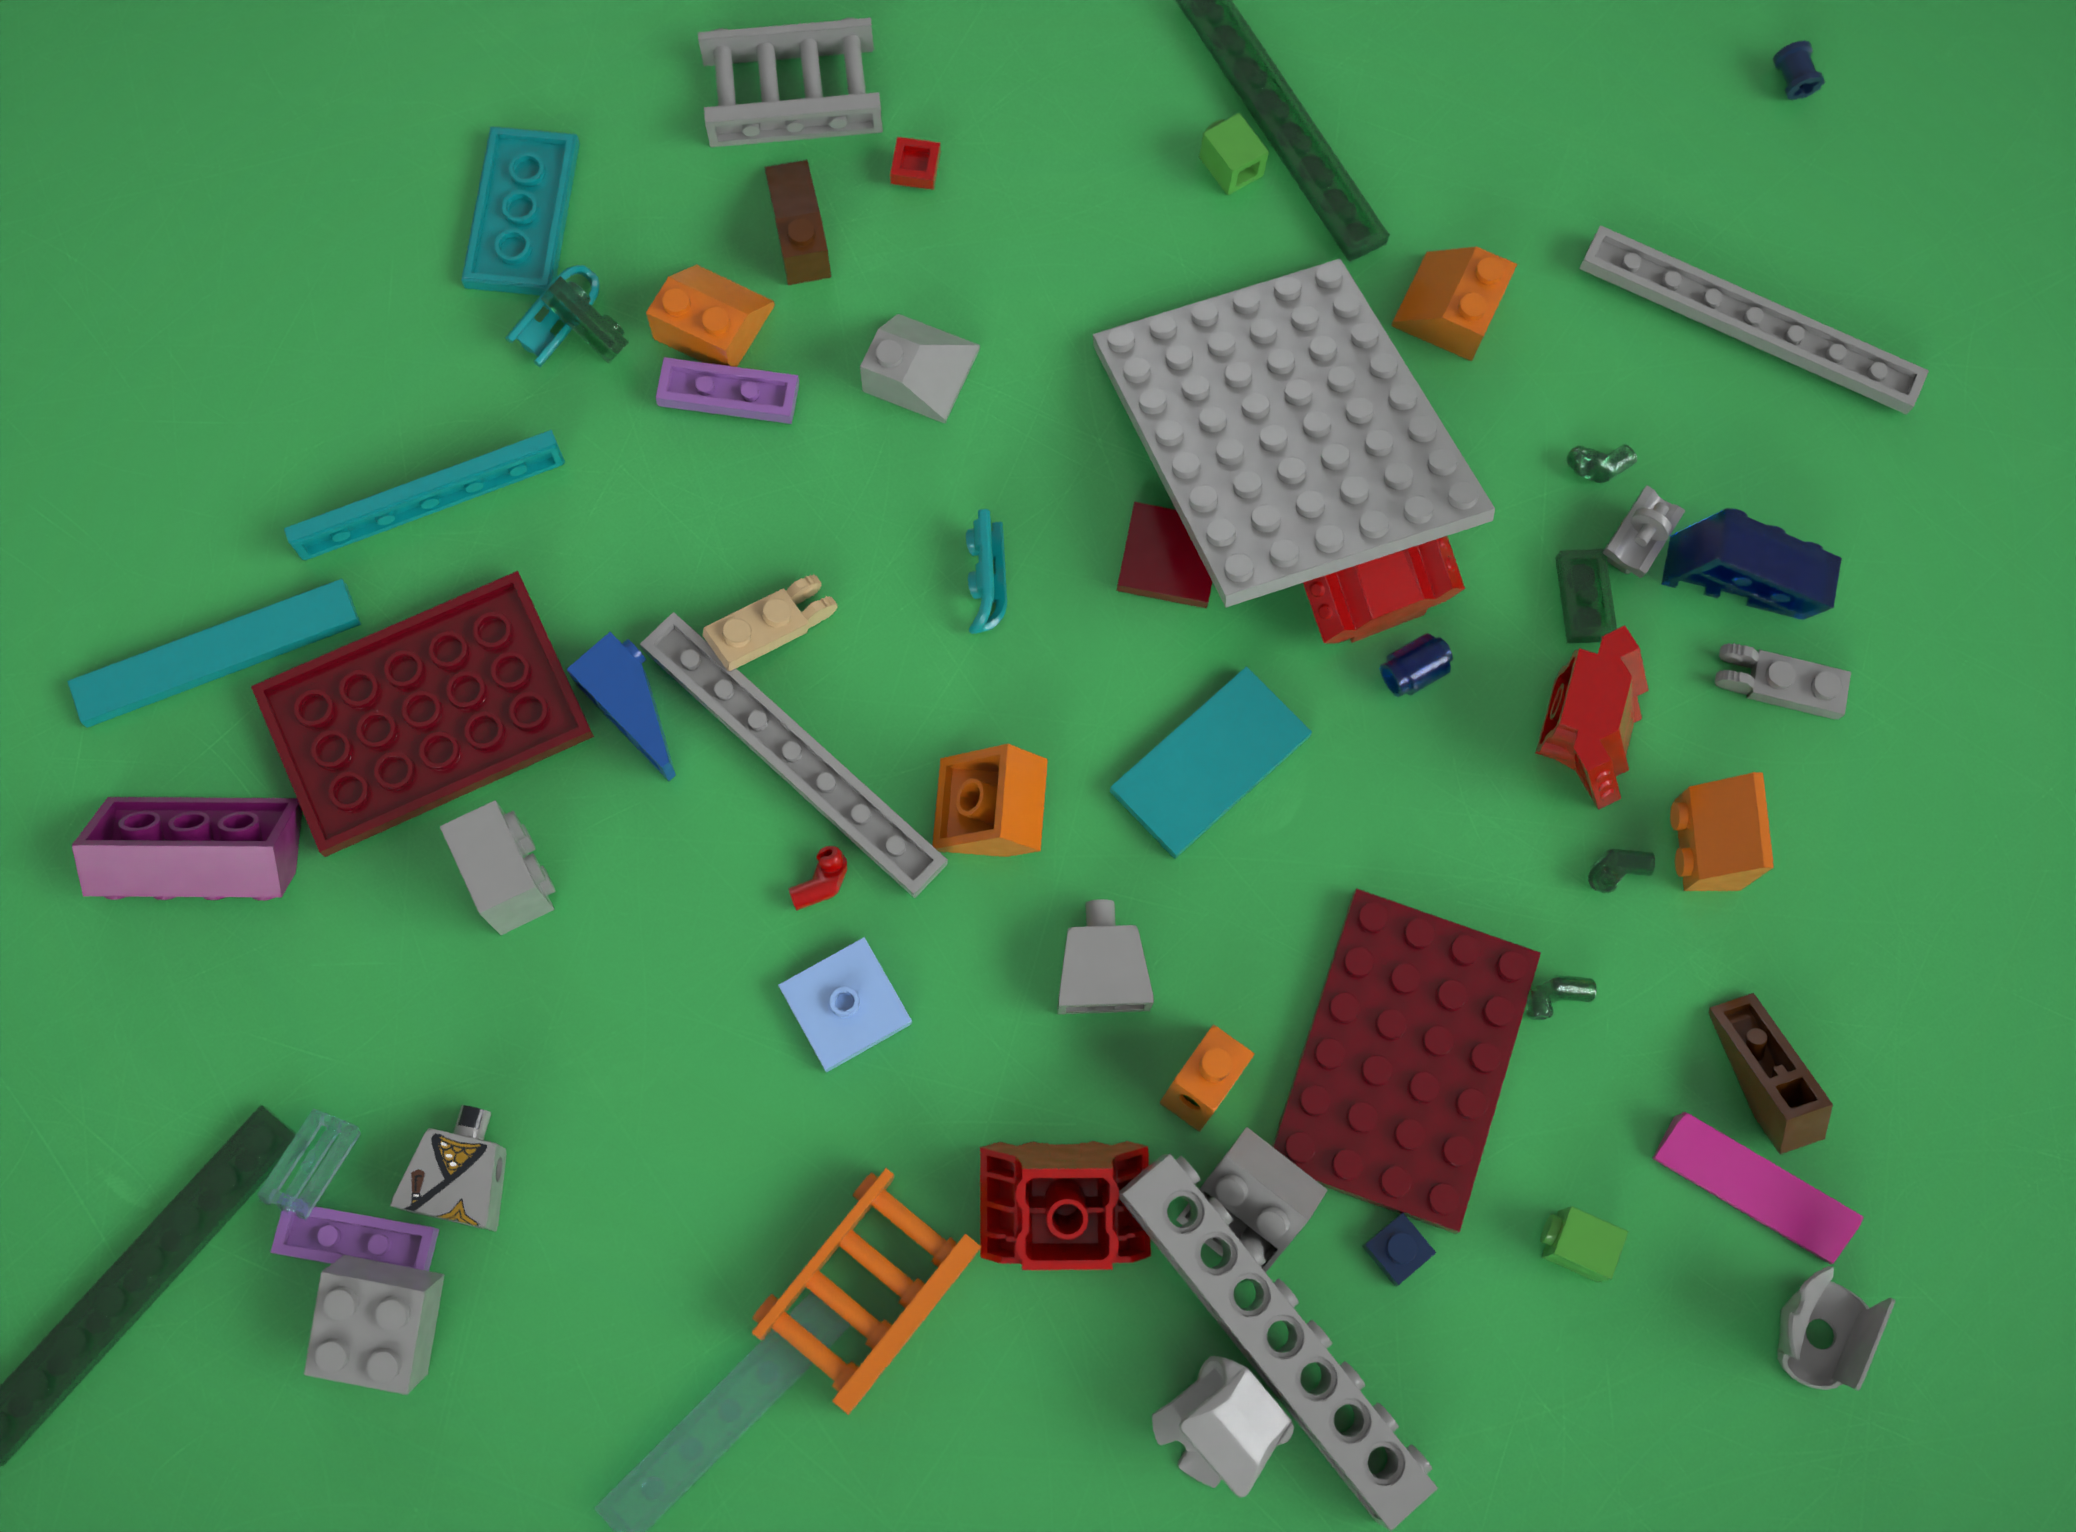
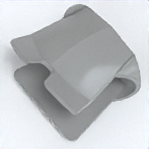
[1777,1266,1895,1391]
[1152,1356,1294,1497]

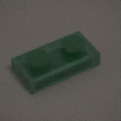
[541,276,629,364]
[1555,549,1617,644]

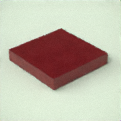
[1117,502,1212,609]

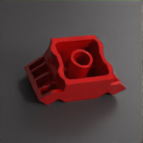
[1303,536,1465,643]
[1535,625,1649,810]
[980,1141,1151,1270]

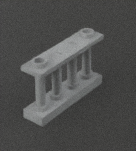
[698,18,883,147]

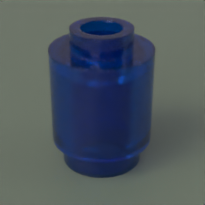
[1380,633,1453,697]

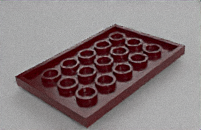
[251,571,594,857]
[1272,888,1541,1234]

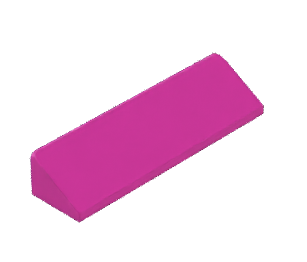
[1652,1112,1864,1264]

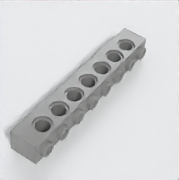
[1119,1154,1438,1531]

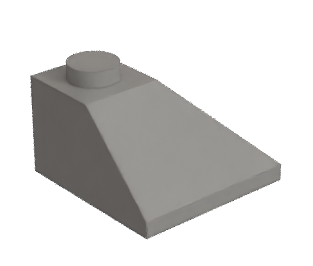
[860,314,980,423]

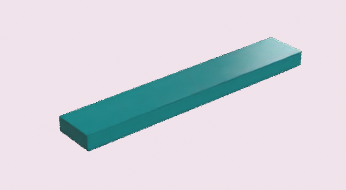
[284,430,565,561]
[67,579,361,728]

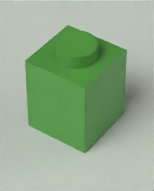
[1199,113,1269,196]
[1540,1206,1629,1282]

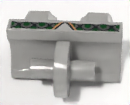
[1602,485,1686,578]

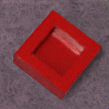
[890,137,941,190]

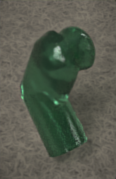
[1567,444,1637,483]
[1588,849,1655,894]
[1526,975,1597,1020]

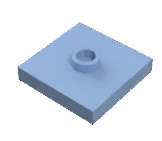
[778,937,913,1073]

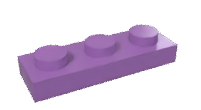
[656,357,799,424]
[270,1201,439,1271]

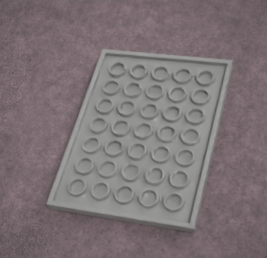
[1093,259,1495,607]

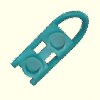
[505,265,599,367]
[966,509,1007,634]

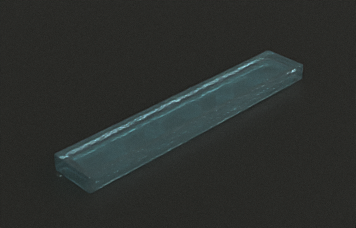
[594,1292,851,1532]

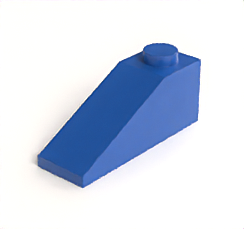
[567,632,676,781]

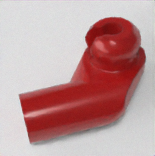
[788,846,848,911]

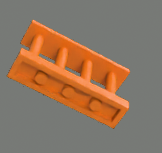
[751,1168,981,1415]

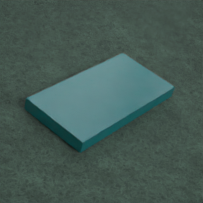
[461,126,580,295]
[1109,666,1312,859]

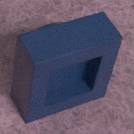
[1362,1213,1436,1286]

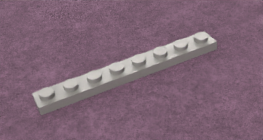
[1579,225,1929,415]
[640,612,948,898]

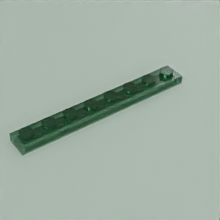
[1176,0,1389,262]
[0,1105,303,1466]

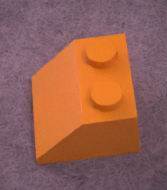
[1391,246,1518,361]
[646,264,775,367]
[932,744,1048,857]
[1670,772,1774,891]

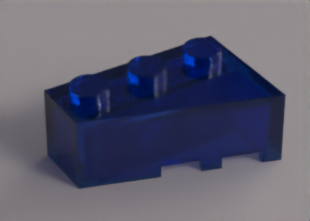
[1661,508,1842,620]

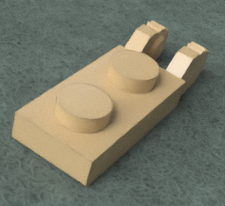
[703,574,838,671]

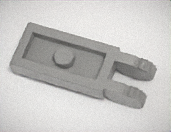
[1714,643,1851,720]

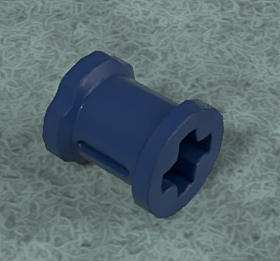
[1773,41,1825,100]

